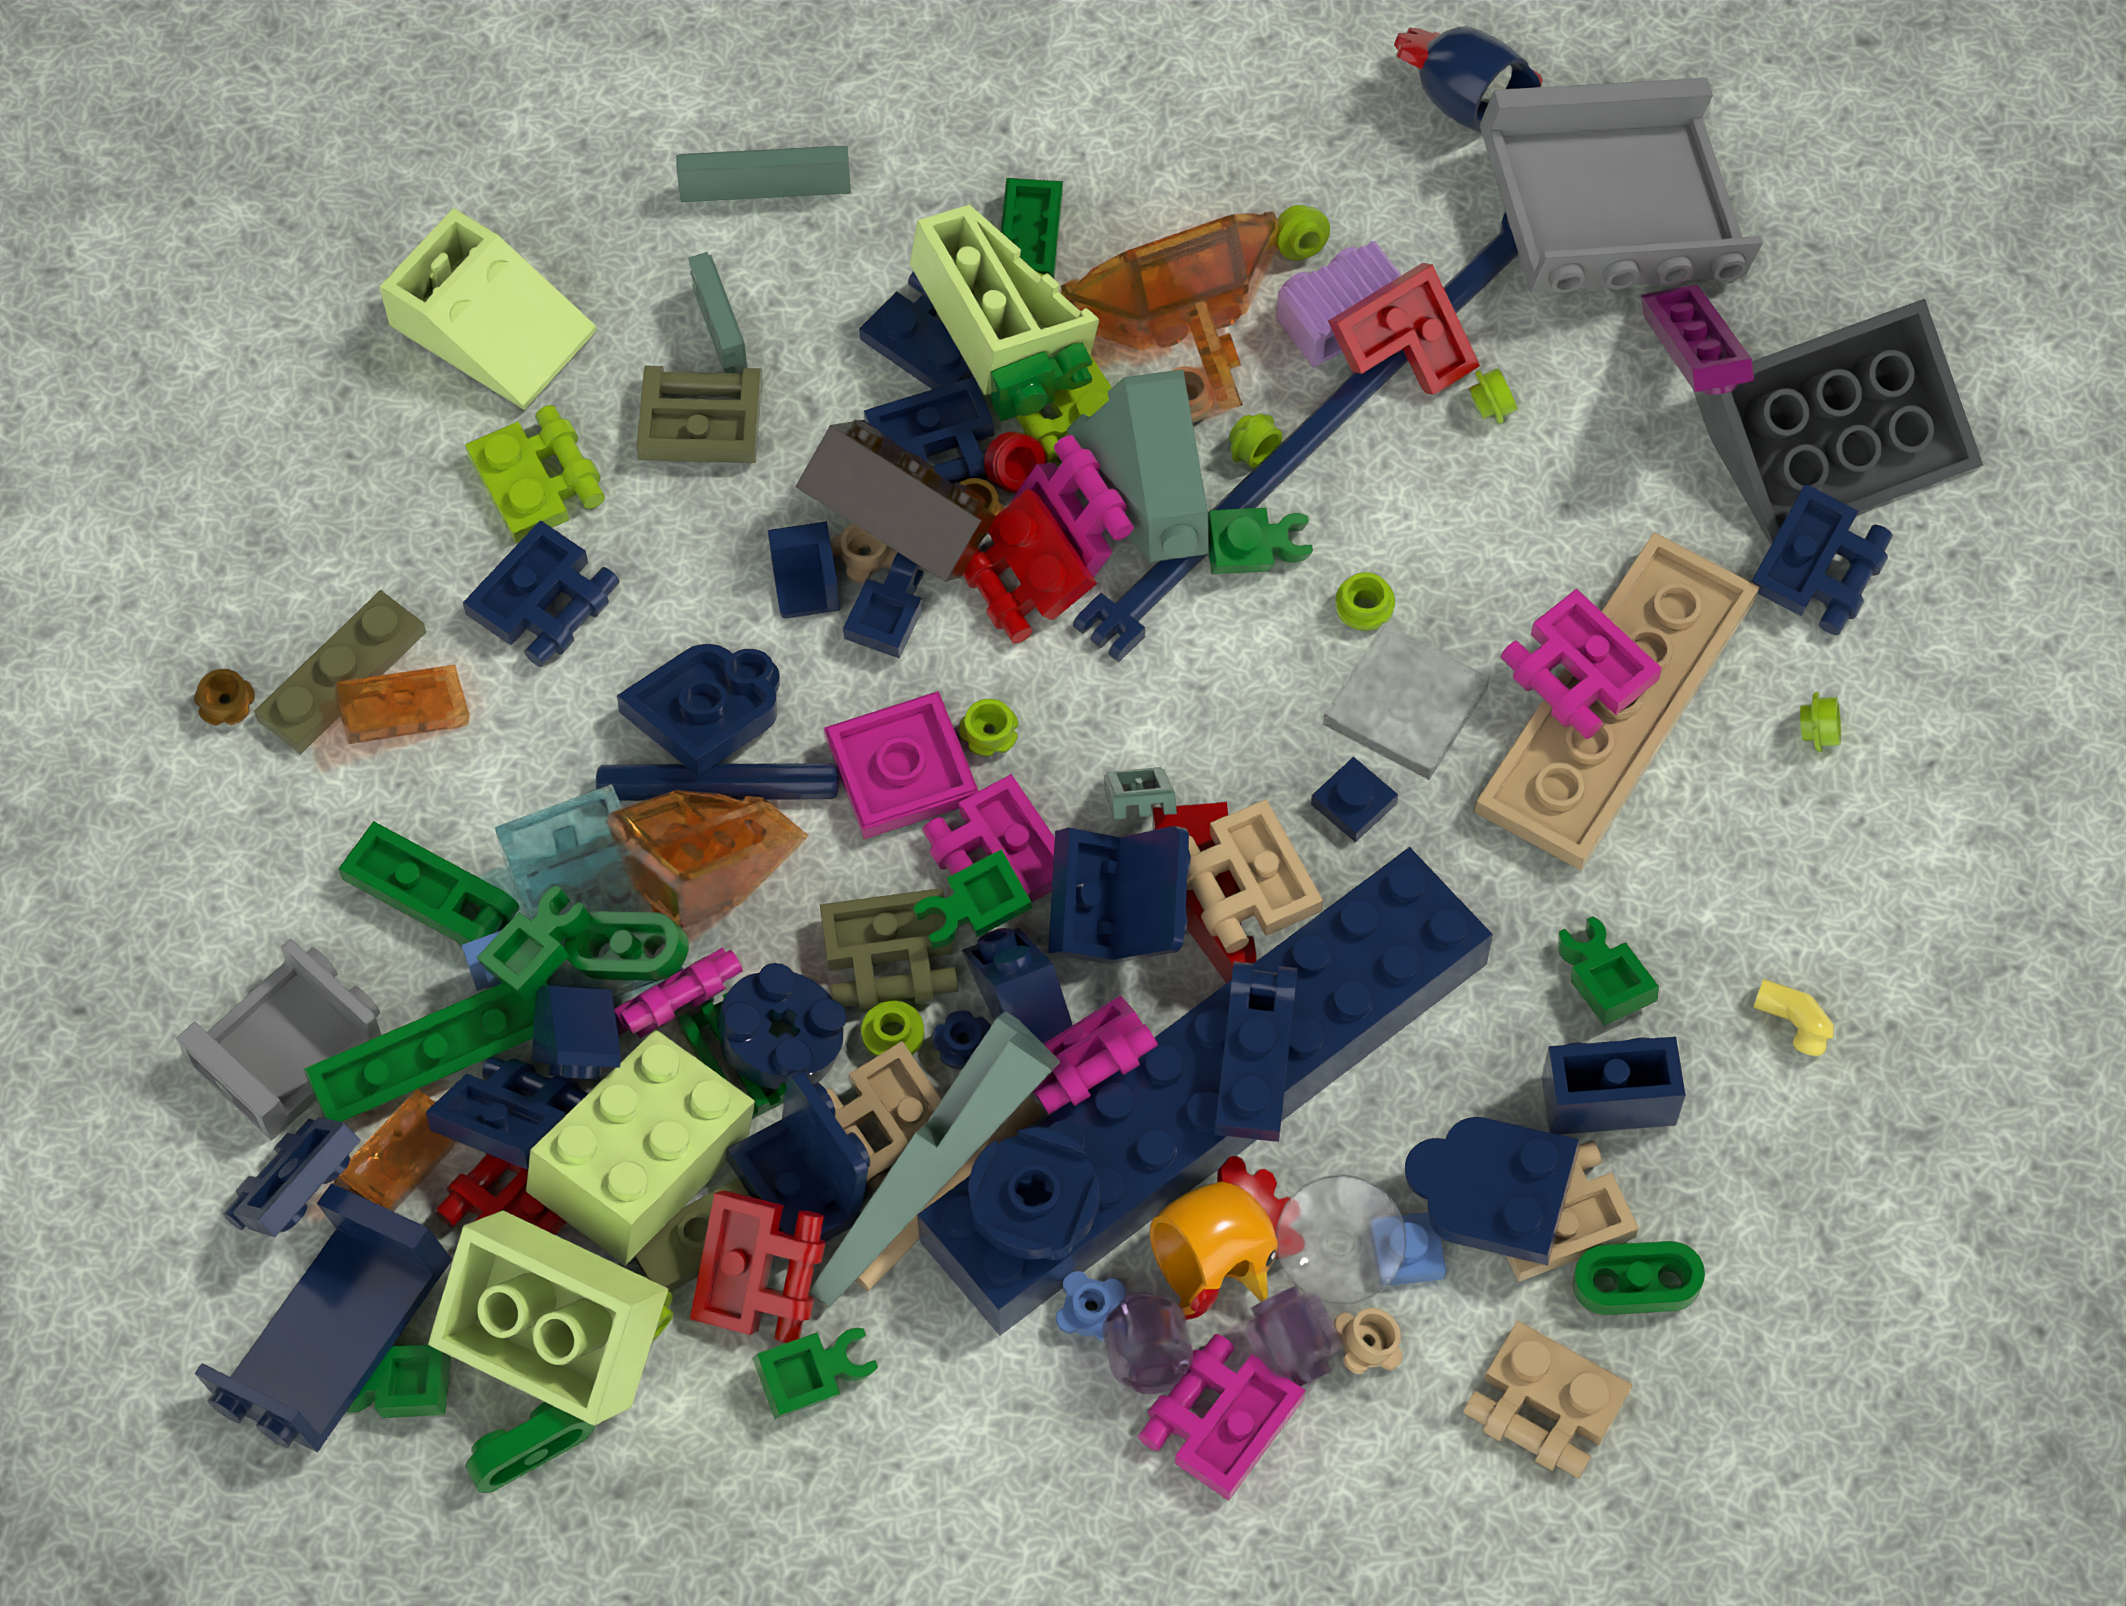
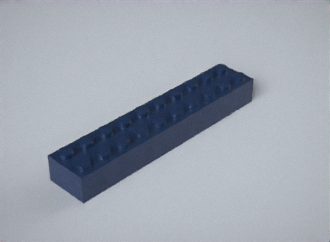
[917,847,1493,1336]

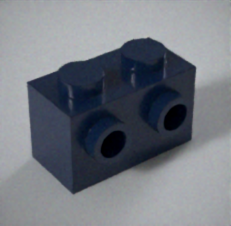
[1541,1036,1686,1135]

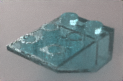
[494,784,683,998]

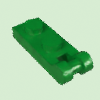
[338,821,520,947]

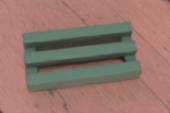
[688,252,748,374]
[1104,767,1177,820]

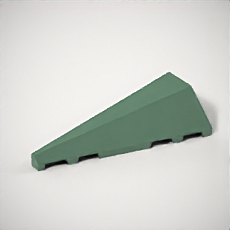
[809,1011,1060,1307]

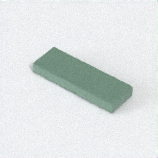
[676,145,851,202]

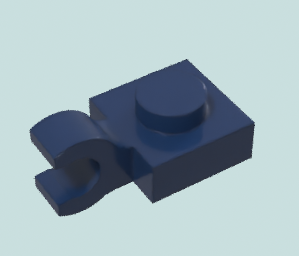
[843,552,924,659]

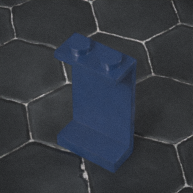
[194,1183,452,1453]

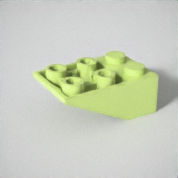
[379,208,597,410]

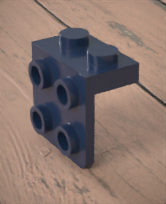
[1048,826,1191,964]
[726,1070,870,1242]

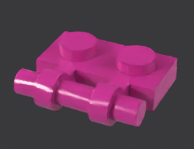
[1009,435,1134,577]
[1500,588,1662,739]
[922,774,1055,903]
[614,947,743,1039]
[1033,995,1158,1115]
[1137,1334,1306,1501]

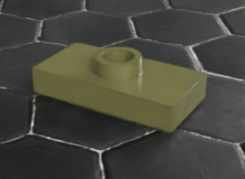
[634,1178,750,1292]

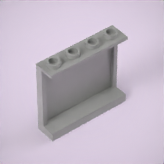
[1479,78,1763,293]

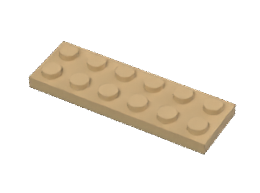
[1474,532,1760,871]

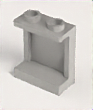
[176,939,382,1141]

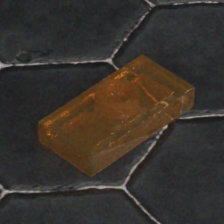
[1185,300,1243,410]
[335,664,470,744]
[334,1089,458,1212]

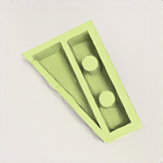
[910,204,1099,395]

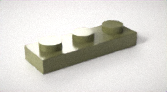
[254,590,427,755]

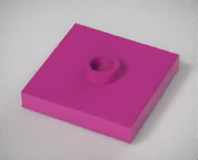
[824,691,979,839]

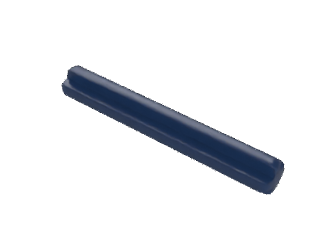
[596,763,839,801]

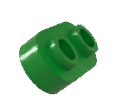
[564,911,689,981]
[1572,1241,1705,1315]
[465,1402,595,1493]

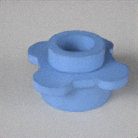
[1056,1271,1126,1341]

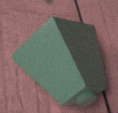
[1067,369,1209,562]

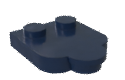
[617,644,780,776]
[1405,1117,1579,1266]

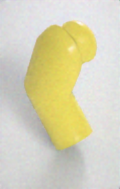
[1753,979,1834,1057]

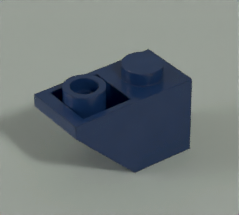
[962,928,1073,1043]
[531,985,621,1079]

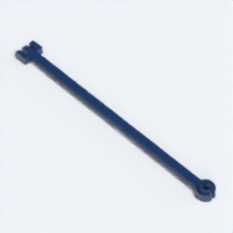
[1073,212,1518,662]

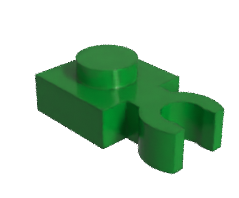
[991,343,1092,422]
[1208,508,1313,575]
[913,849,1032,948]
[476,885,592,1002]
[1558,916,1659,1026]
[752,1328,878,1420]
[346,1344,451,1418]

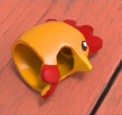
[1149,1156,1304,1320]

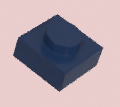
[1311,756,1398,843]

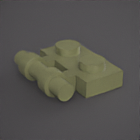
[820,888,958,1012]

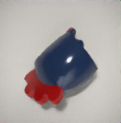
[1394,26,1543,132]

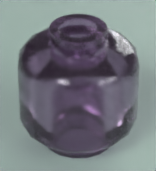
[1245,1285,1341,1387]
[1102,1293,1193,1394]

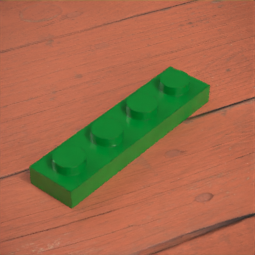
[303,981,547,1122]

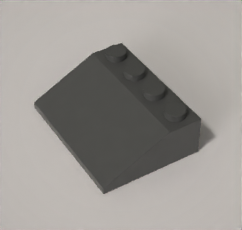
[1693,299,1983,544]

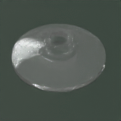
[1276,1175,1406,1305]

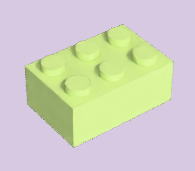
[526,1029,755,1265]
[428,1211,668,1426]

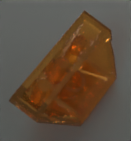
[1061,212,1278,351]
[606,790,809,928]

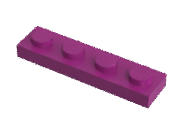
[1641,284,1754,395]

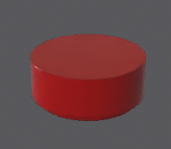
[984,432,1046,493]

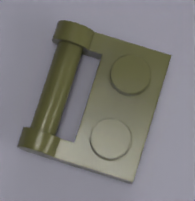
[637,365,763,463]

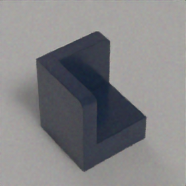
[767,521,840,619]

